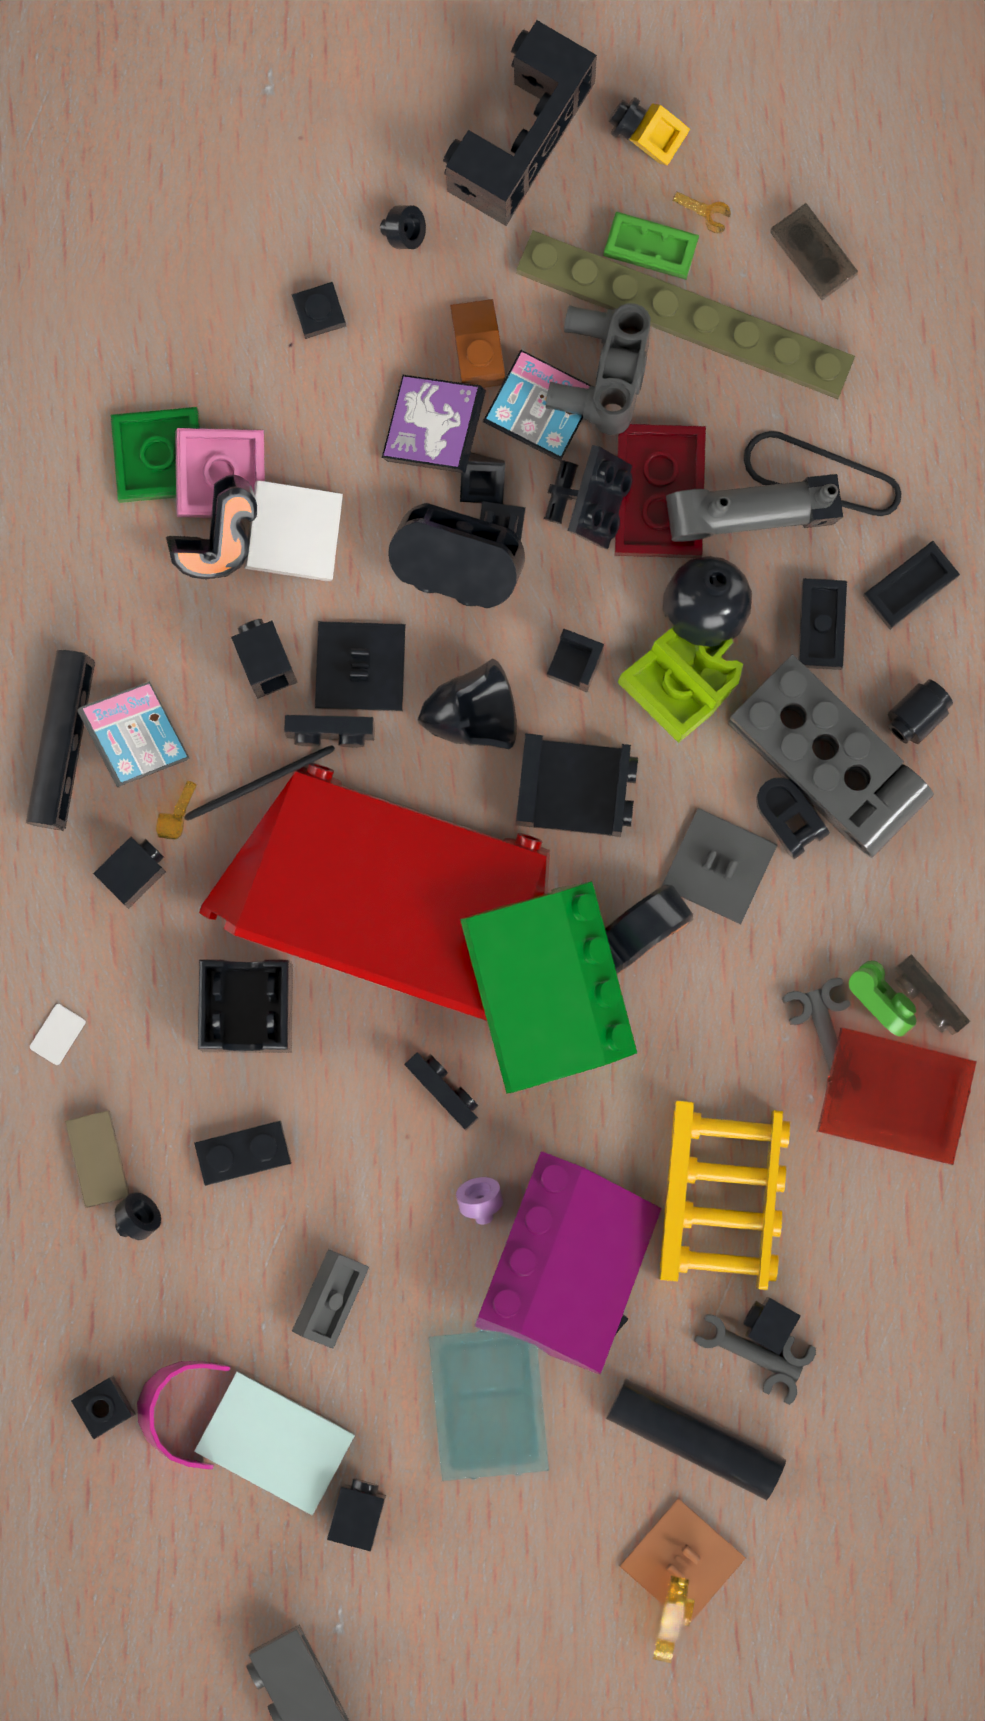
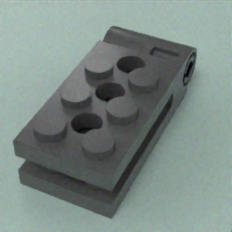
[728,654,934,858]

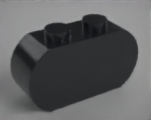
[388,503,525,608]

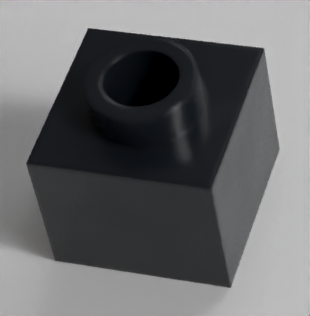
[743,1297,801,1355]
[71,1376,136,1440]

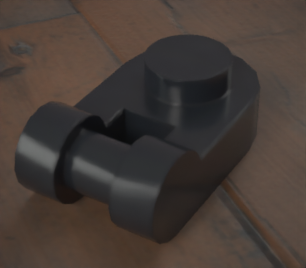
[756,777,830,859]

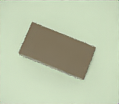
[65,1110,129,1208]

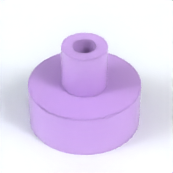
[456,1177,503,1225]

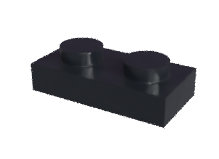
[798,578,847,670]
[284,715,375,748]
[404,1052,479,1131]
[194,1121,292,1186]

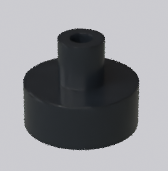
[380,205,426,249]
[115,1192,161,1240]

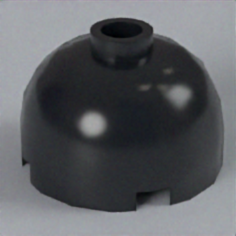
[663,556,752,647]

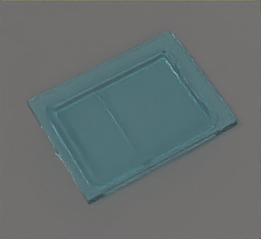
[429,1330,549,1481]

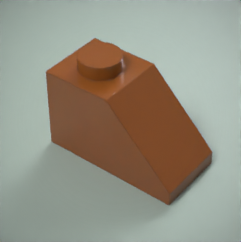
[450,299,505,388]

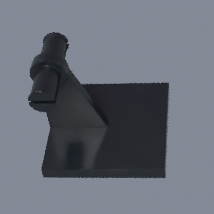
[544,445,633,549]

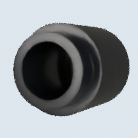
[888,679,953,744]

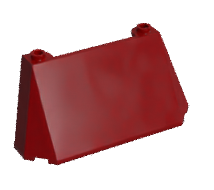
[199,763,550,1021]

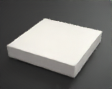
[244,480,343,582]

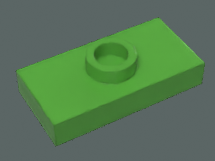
[603,212,699,280]

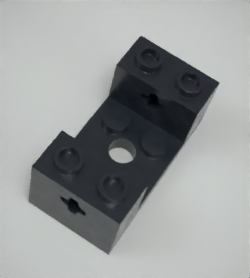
[443,20,597,226]

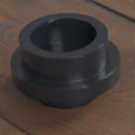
[608,97,647,140]

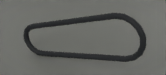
[744,431,902,516]
[184,745,335,821]

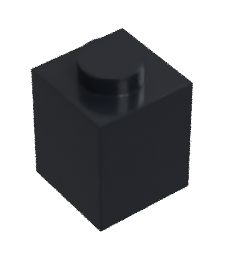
[93,837,166,909]
[327,1479,386,1552]

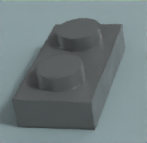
[292,1249,369,1349]

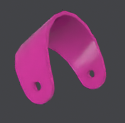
[137,1361,230,1469]

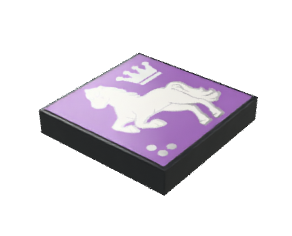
[382,374,486,474]

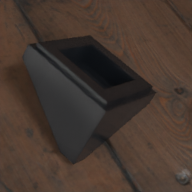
[460,452,505,504]

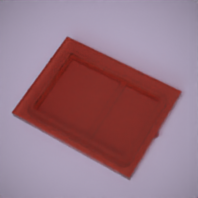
[817,1027,977,1165]

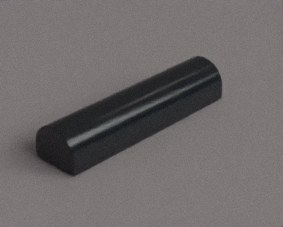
[26,650,95,831]
[606,1378,786,1500]

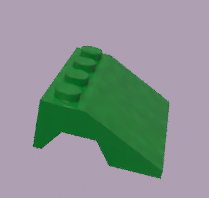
[460,881,637,1094]

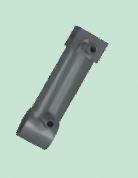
[666,474,843,542]

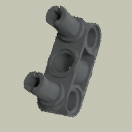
[546,303,651,435]

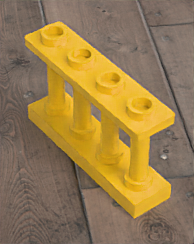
[659,1101,790,1290]

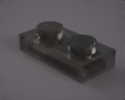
[770,203,858,300]
[894,954,970,1035]

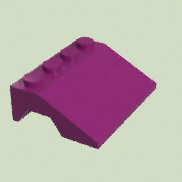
[474,1151,662,1375]

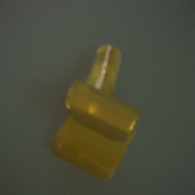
[672,191,731,233]
[156,781,197,839]

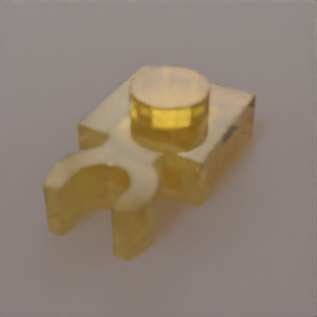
[653,1576,695,1663]

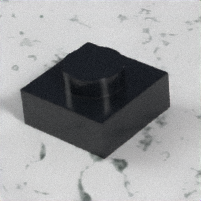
[291,282,346,339]

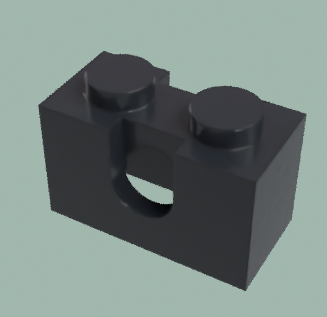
[231,619,298,699]

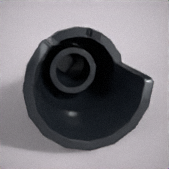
[418,658,517,750]

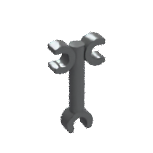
[782,978,861,1099]
[694,1314,816,1405]

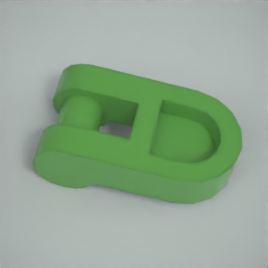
[849,960,917,1037]

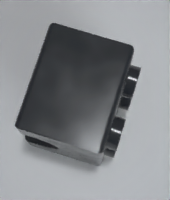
[198,959,293,1053]

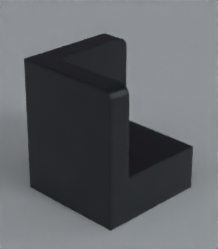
[547,629,604,692]

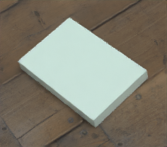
[194,1371,355,1515]

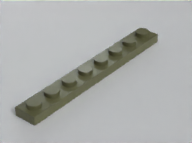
[516,230,855,400]

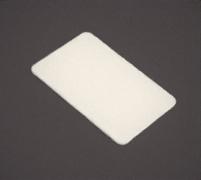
[30,1004,86,1065]

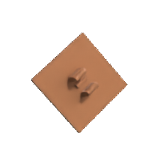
[620,1498,746,1627]

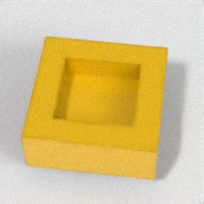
[629,103,690,166]

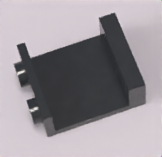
[516,733,638,837]

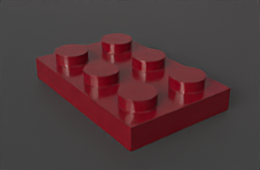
[614,424,706,558]

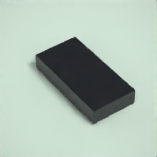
[863,541,960,630]

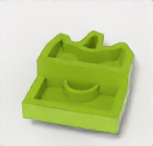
[617,626,743,743]

